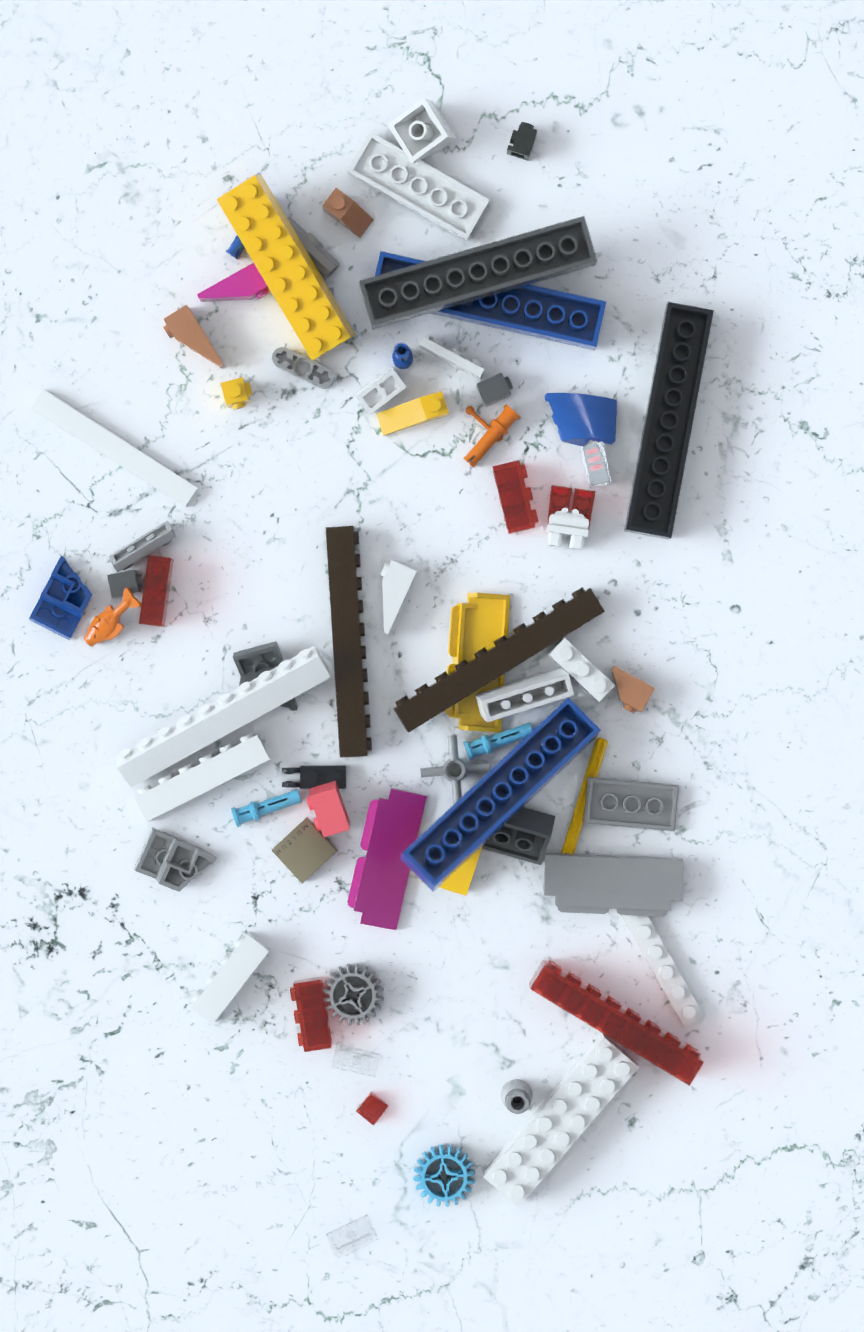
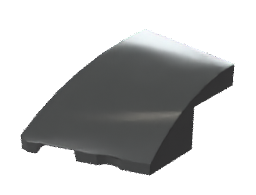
[233,641,298,711]

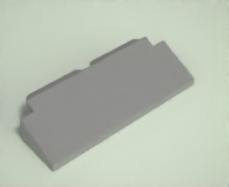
[543,853,684,917]

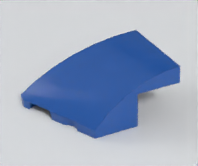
[545,393,617,447]
[29,556,93,640]

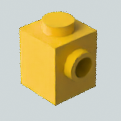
[220,377,253,410]

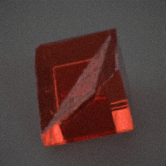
[356,1091,389,1126]

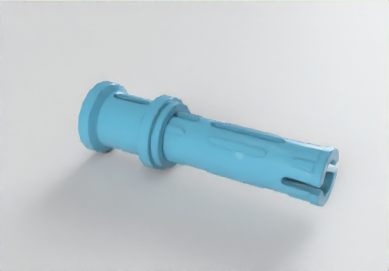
[463,722,533,761]
[231,789,302,827]

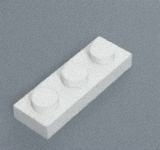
[419,336,485,380]

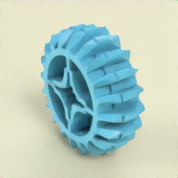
[413,1144,475,1207]

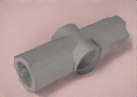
[287,216,340,278]

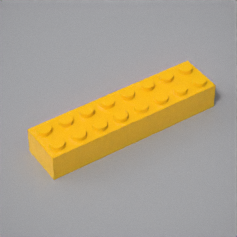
[216,174,356,360]

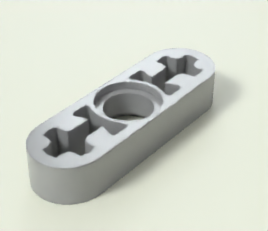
[272,347,334,389]

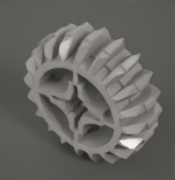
[322,963,384,1026]

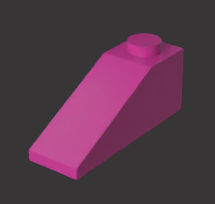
[197,263,270,302]

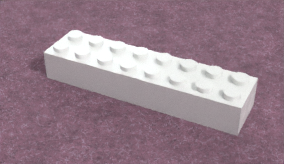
[483,1033,639,1208]

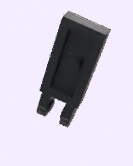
[282,765,346,789]

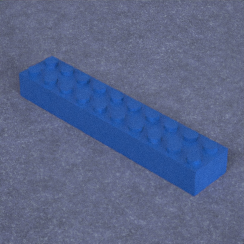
[375,251,606,350]
[401,697,601,892]

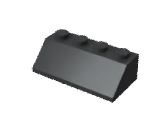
[467,791,556,865]

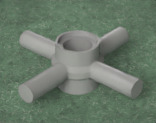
[420,735,490,805]

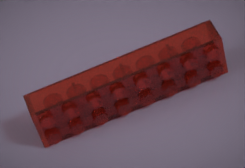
[529,960,704,1086]

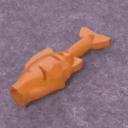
[83,588,142,647]

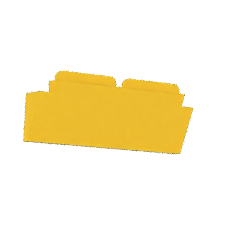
[444,593,511,732]

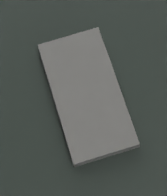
[583,777,679,831]

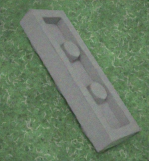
[109,521,176,573]

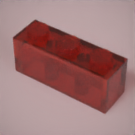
[492,460,539,535]
[139,555,174,627]
[290,977,333,1052]

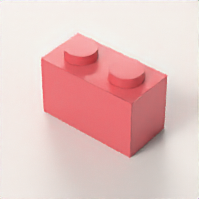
[306,781,350,837]

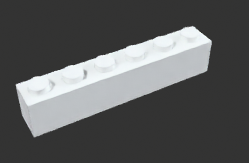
[134,733,271,822]

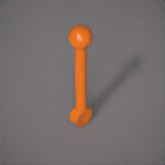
[465,406,503,442]

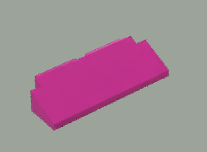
[347,788,427,930]

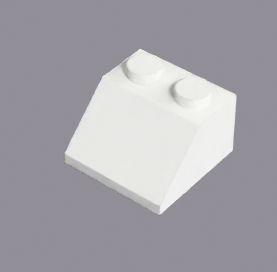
[387,98,456,163]

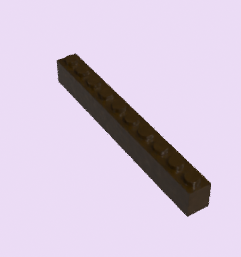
[326,526,372,758]
[393,587,605,733]

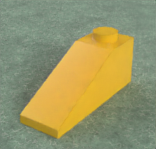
[376,391,449,436]

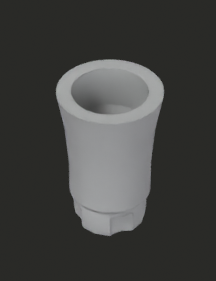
[501,1079,533,1114]

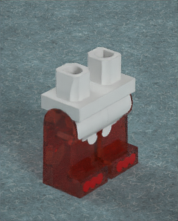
[546,485,596,550]

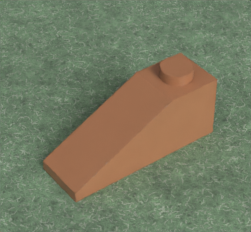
[163,305,225,368]

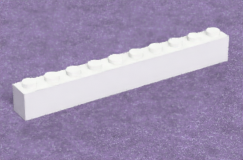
[115,646,331,788]

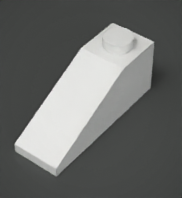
[380,560,417,635]

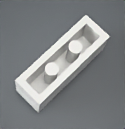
[548,638,615,702]

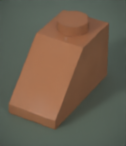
[322,188,374,238]
[611,666,655,714]

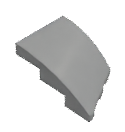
[134,827,217,892]

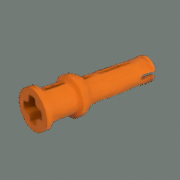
[463,404,521,468]

